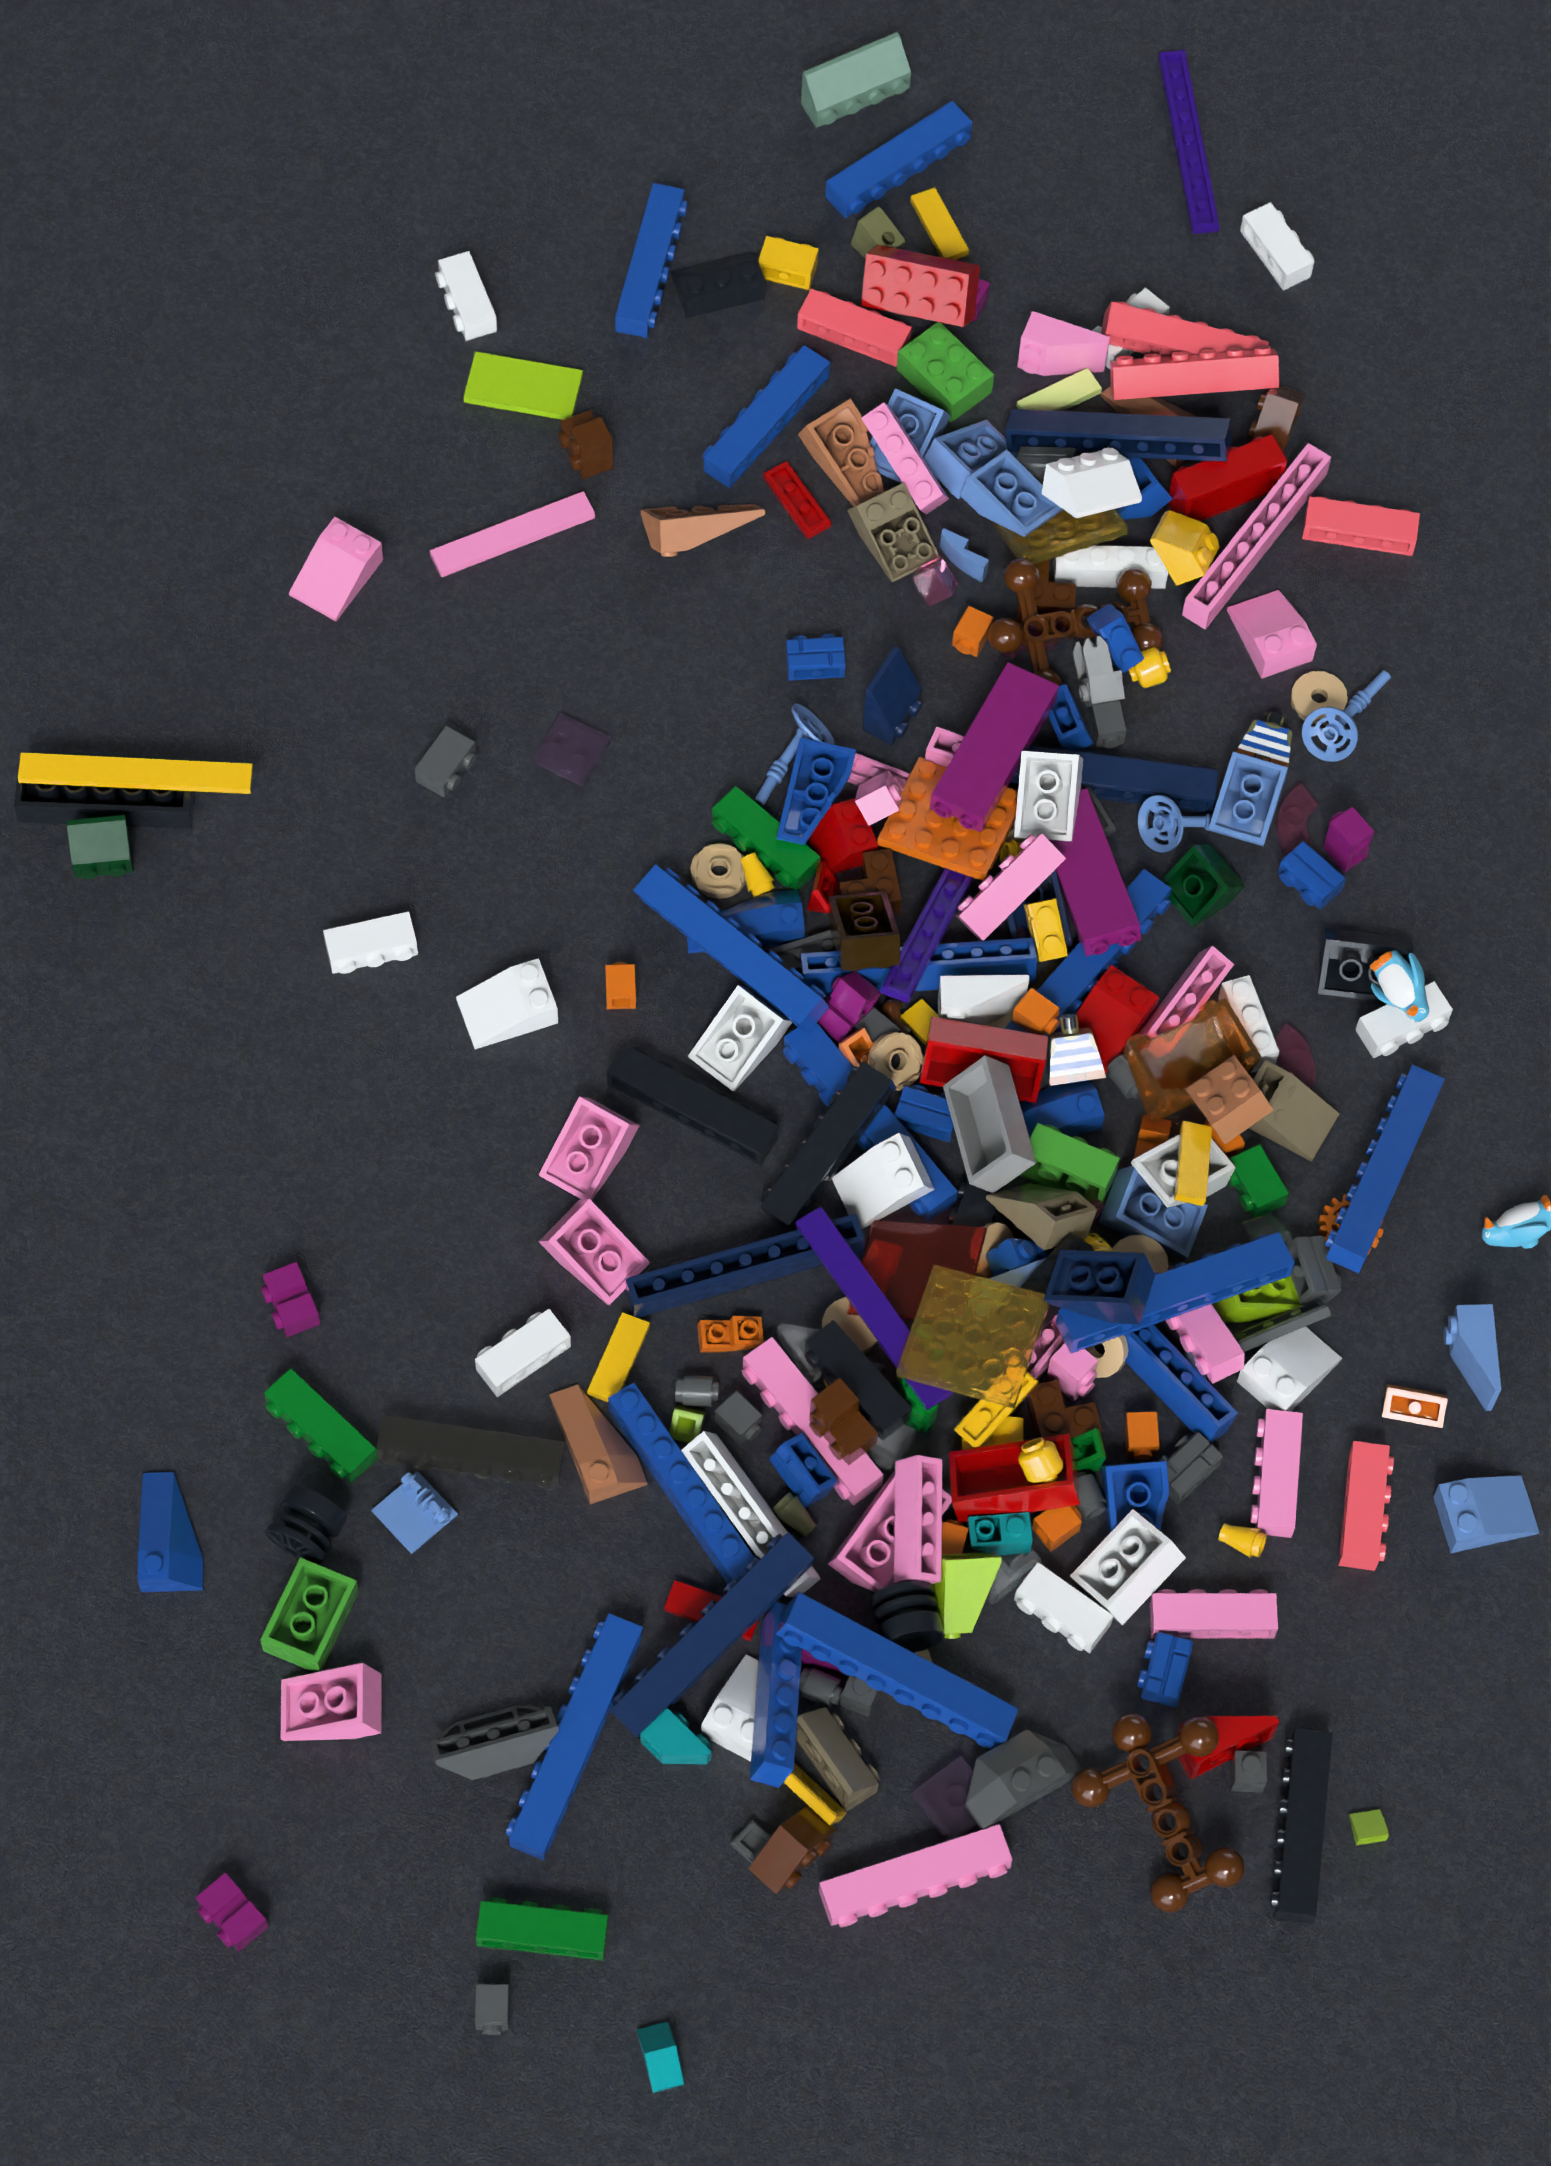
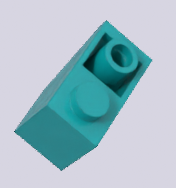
[968,1512,1033,1556]
[640,1708,711,1764]

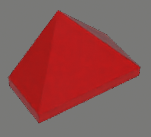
[807,860,839,914]

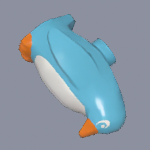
[1370,950,1430,1022]
[1482,1195,1551,1249]

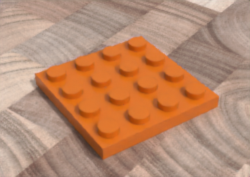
[877,757,1018,881]

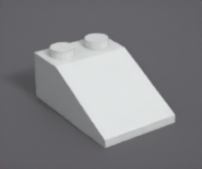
[1014,751,1083,842]
[456,958,558,1049]
[938,975,1029,1025]
[688,985,792,1091]
[832,1133,935,1229]
[1131,1134,1236,1208]
[1237,1326,1342,1412]
[701,1654,759,1761]

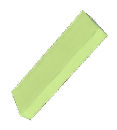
[1016,368,1102,411]

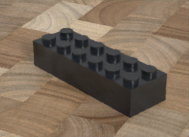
[14,756,195,829]

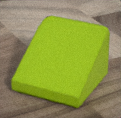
[669,1405,706,1443]
[1349,1809,1389,1846]

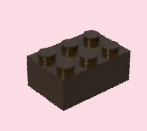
[828,891,900,971]

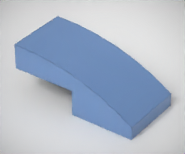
[940,528,989,582]

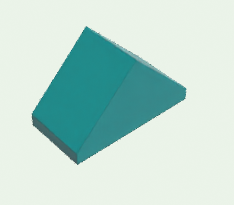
[636,2021,684,2093]

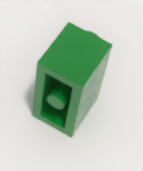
[1228,1144,1289,1219]

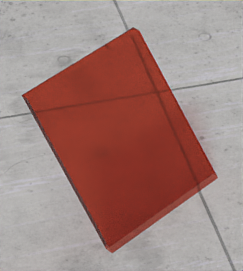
[847,1221,988,1323]

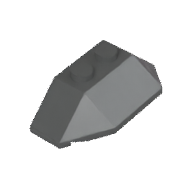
[429,1705,559,1780]
[965,1729,1083,1830]

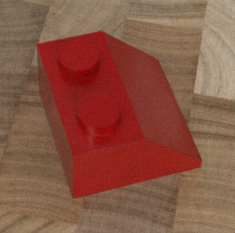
[808,798,878,874]

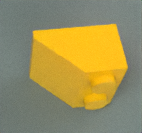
[1150,510,1220,586]

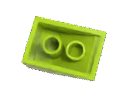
[1213,1276,1304,1323]

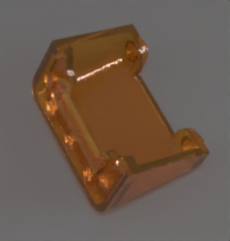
[1123,998,1262,1122]

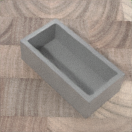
[943,1055,1036,1193]

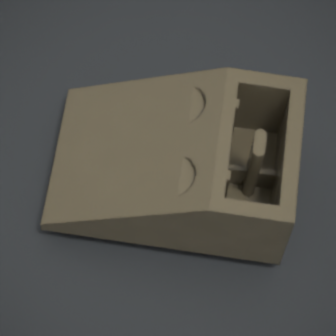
[847,483,940,582]
[1249,1060,1339,1162]
[986,1183,1097,1250]

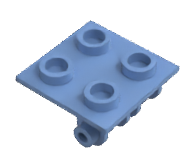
[371,1471,458,1554]

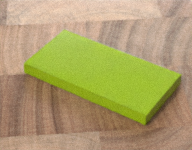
[464,351,583,420]

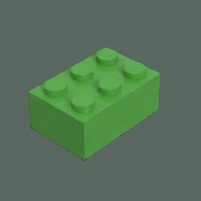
[897,322,994,423]
[1019,1123,1120,1211]
[260,1558,359,1673]

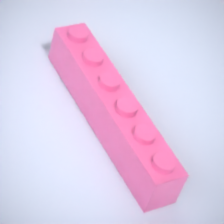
[742,1337,884,1506]
[819,1824,1012,1927]

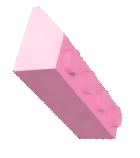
[828,1470,952,1593]

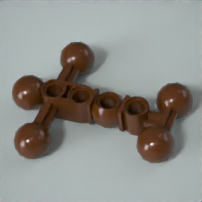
[988,558,1163,686]
[1071,1713,1245,1913]

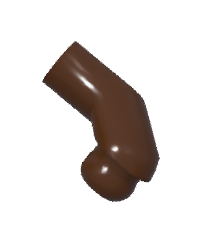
[882,999,913,1035]

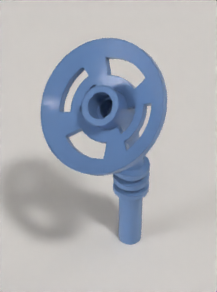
[1302,670,1391,762]
[753,704,835,807]
[1138,795,1212,853]

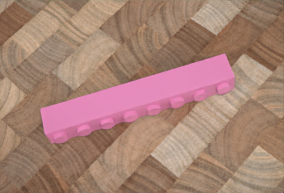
[1182,443,1331,630]

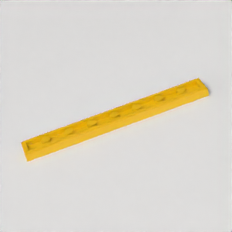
[18,753,253,794]

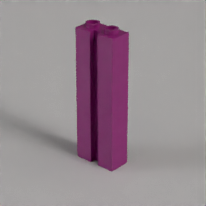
[930,662,1059,833]
[1049,788,1141,957]

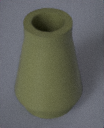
[772,1492,817,1538]

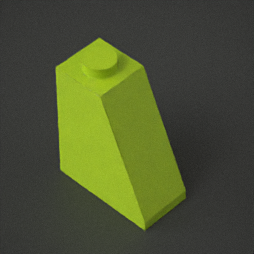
[932,1552,1001,1639]

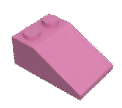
[1017,311,1110,376]
[289,517,383,621]
[1227,590,1317,679]
[539,1096,640,1201]
[538,1199,650,1305]
[281,1663,382,1741]

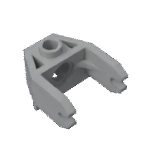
[1072,636,1125,707]

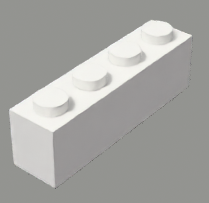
[1053,545,1168,589]

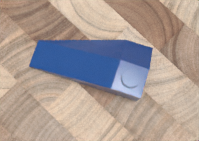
[1109,457,1173,520]
[777,737,856,845]
[686,890,805,953]
[1020,1080,1105,1139]
[1101,1461,1169,1534]
[137,1472,204,1592]

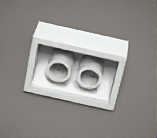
[1042,448,1142,518]
[1070,1509,1186,1625]

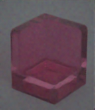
[912,556,958,606]

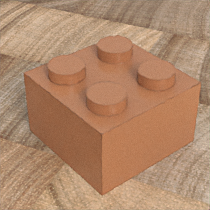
[1186,1055,1274,1144]

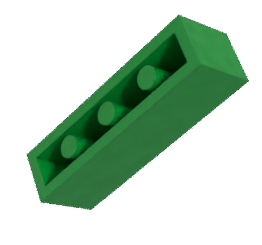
[712,786,820,890]
[264,1368,378,1484]
[476,1898,608,1960]

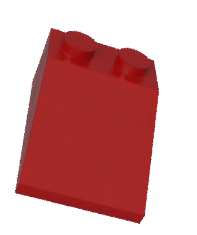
[1076,965,1159,1075]
[1176,1716,1280,1780]

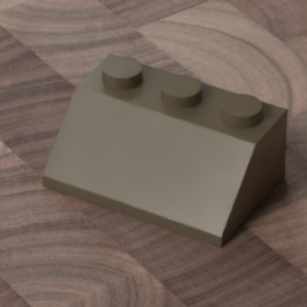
[796,1707,880,1812]

